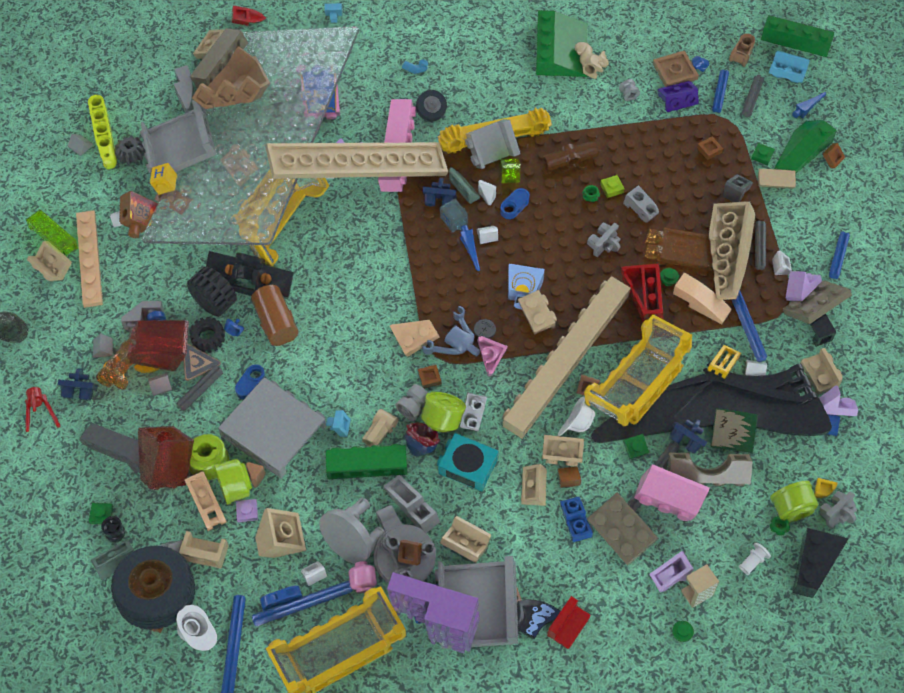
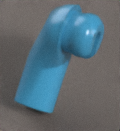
[402,60,428,74]

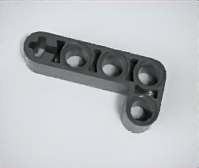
[79,423,157,478]

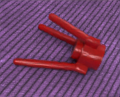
[25,387,60,432]

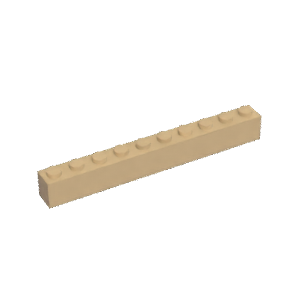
[502,276,630,439]

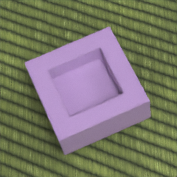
[236,499,258,523]

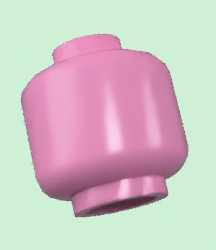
[349,561,377,593]

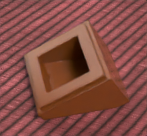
[557,466,581,488]

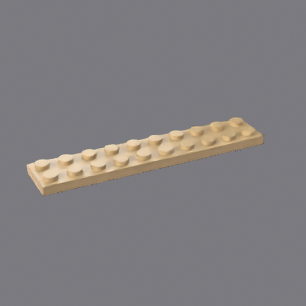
[265,142,448,179]

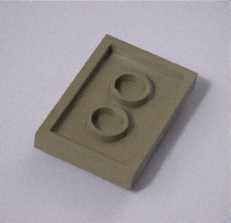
[783,281,852,324]
[587,492,659,566]

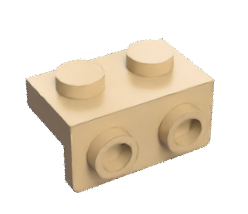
[27,241,72,281]
[518,290,557,334]
[542,435,584,466]
[440,516,491,563]

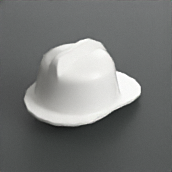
[558,397,595,436]
[176,605,217,651]

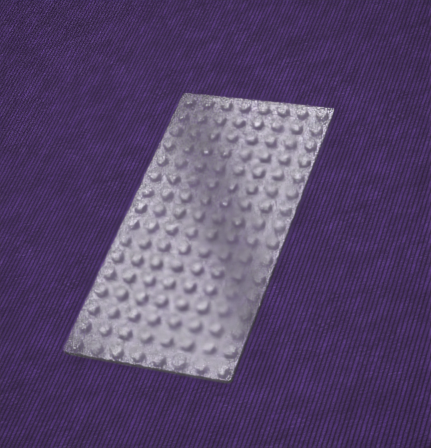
[141,27,359,245]

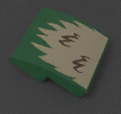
[711,408,758,454]

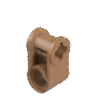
[729,33,755,67]

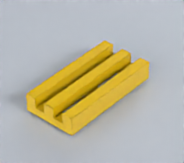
[708,345,741,379]

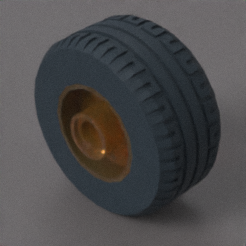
[111,545,195,630]

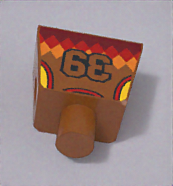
[119,191,160,238]

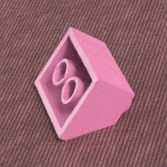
[634,464,710,521]

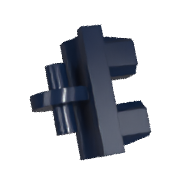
[423,178,457,209]
[57,368,98,401]
[669,419,707,454]

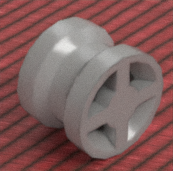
[619,79,640,101]

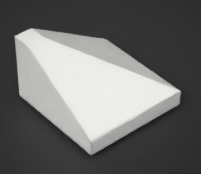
[478,180,496,206]

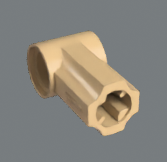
[362,409,398,447]

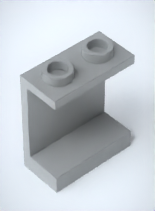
[465,119,520,169]

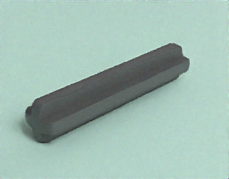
[742,75,764,118]
[755,221,766,270]
[177,365,223,411]

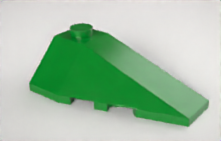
[774,120,837,174]

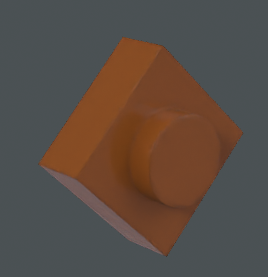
[697,136,723,160]
[823,143,845,168]
[418,365,442,389]
[398,540,422,566]

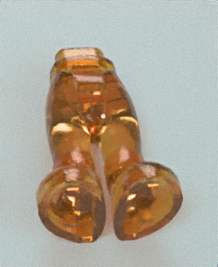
[96,330,149,390]

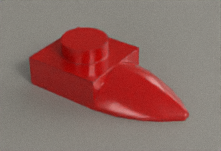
[232,5,266,26]

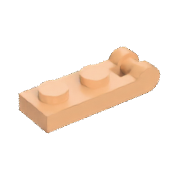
[184,471,227,531]

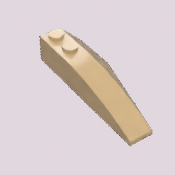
[709,202,755,300]

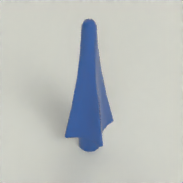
[792,92,826,119]
[460,225,480,271]

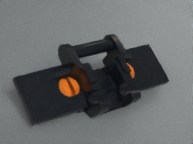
[206,251,294,298]

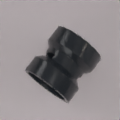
[101,516,125,542]

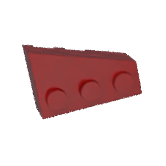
[621,263,664,325]

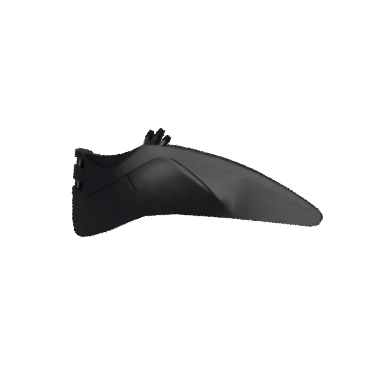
[591,362,832,443]

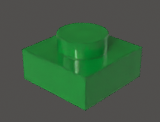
[751,143,775,165]
[623,434,650,459]
[88,503,113,525]

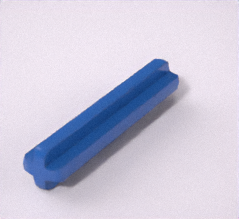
[712,70,729,113]
[829,231,850,279]

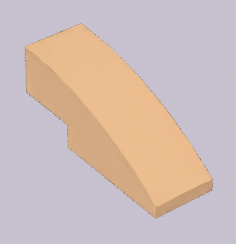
[673,273,731,324]

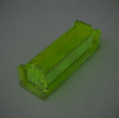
[26,209,79,257]

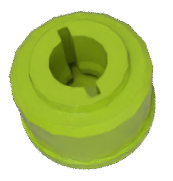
[421,392,466,432]
[185,434,230,480]
[214,459,252,505]
[770,481,818,522]

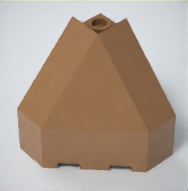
[192,46,270,109]

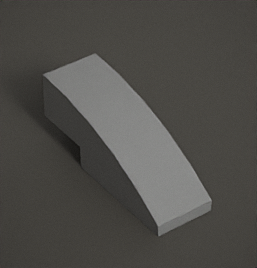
[174,65,195,113]
[383,475,440,533]

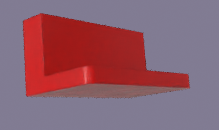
[547,596,591,649]

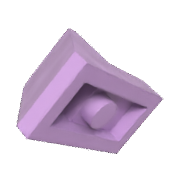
[786,271,822,301]
[819,386,858,416]
[649,551,694,592]

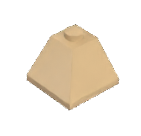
[255,508,306,558]

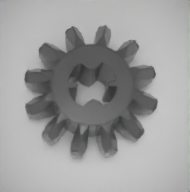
[115,135,146,166]

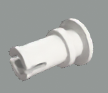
[739,543,771,575]

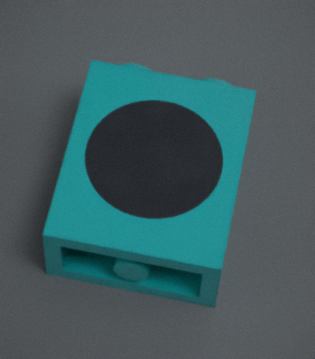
[436,433,499,492]

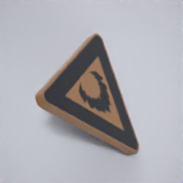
[182,343,221,381]

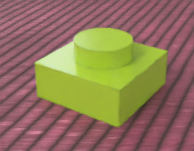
[600,175,624,198]

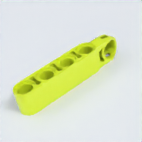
[88,95,117,170]

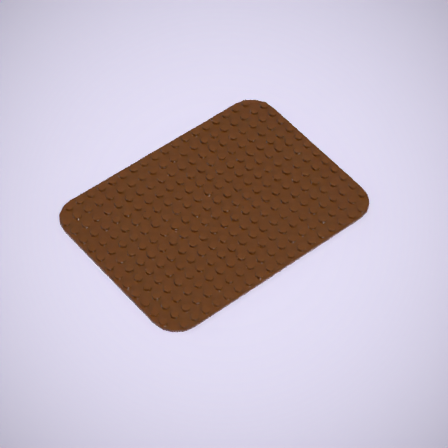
[397,114,790,364]

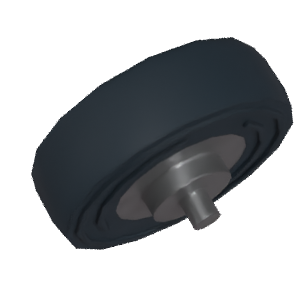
[416,90,447,121]

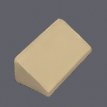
[758,169,796,189]
[521,464,547,506]

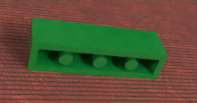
[761,15,835,57]
[326,444,408,480]

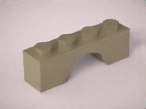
[668,453,753,486]

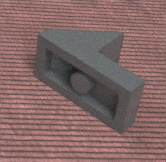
[723,174,753,202]

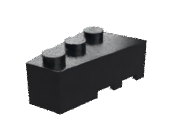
[792,528,849,598]

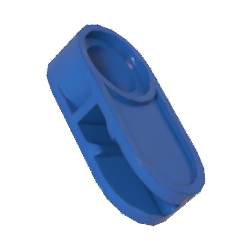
[500,188,530,219]
[235,364,265,400]
[260,585,303,611]

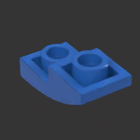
[560,496,593,542]

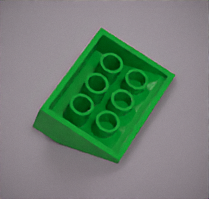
[536,10,588,77]

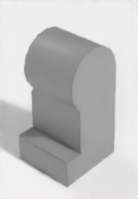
[624,185,659,222]
[376,505,403,531]

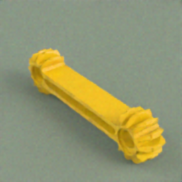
[438,107,552,154]

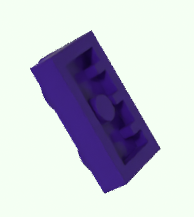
[658,81,699,112]

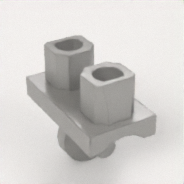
[587,222,620,257]
[459,392,487,431]
[819,491,857,529]

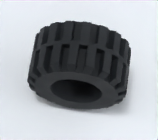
[187,266,237,317]

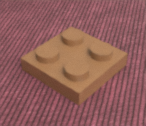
[653,50,699,87]

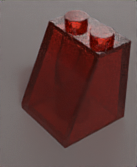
[128,320,189,371]
[138,426,194,490]

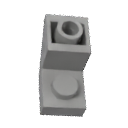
[121,301,164,332]

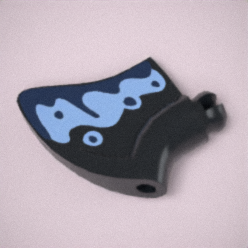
[517,599,560,639]

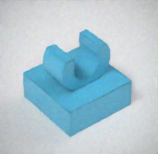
[325,3,343,23]
[326,410,351,437]

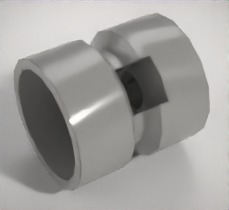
[395,384,428,421]

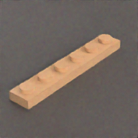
[76,210,103,308]

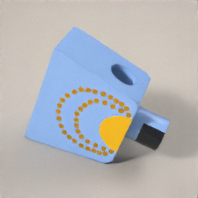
[508,264,545,309]

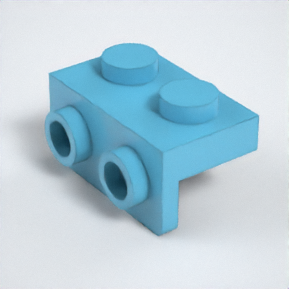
[769,51,810,83]

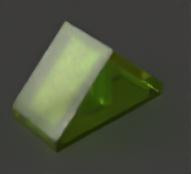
[500,158,521,183]

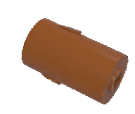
[251,285,299,346]

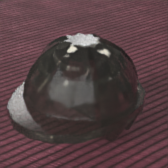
[0,311,28,343]

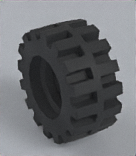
[189,317,225,353]

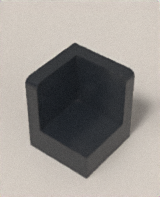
[810,314,836,347]

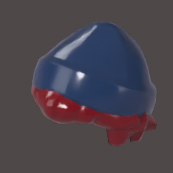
[405,422,440,457]

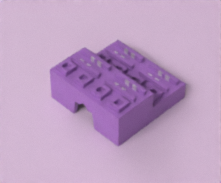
[387,572,480,653]

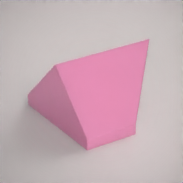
[477,336,508,377]

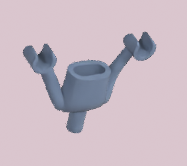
[422,306,481,356]

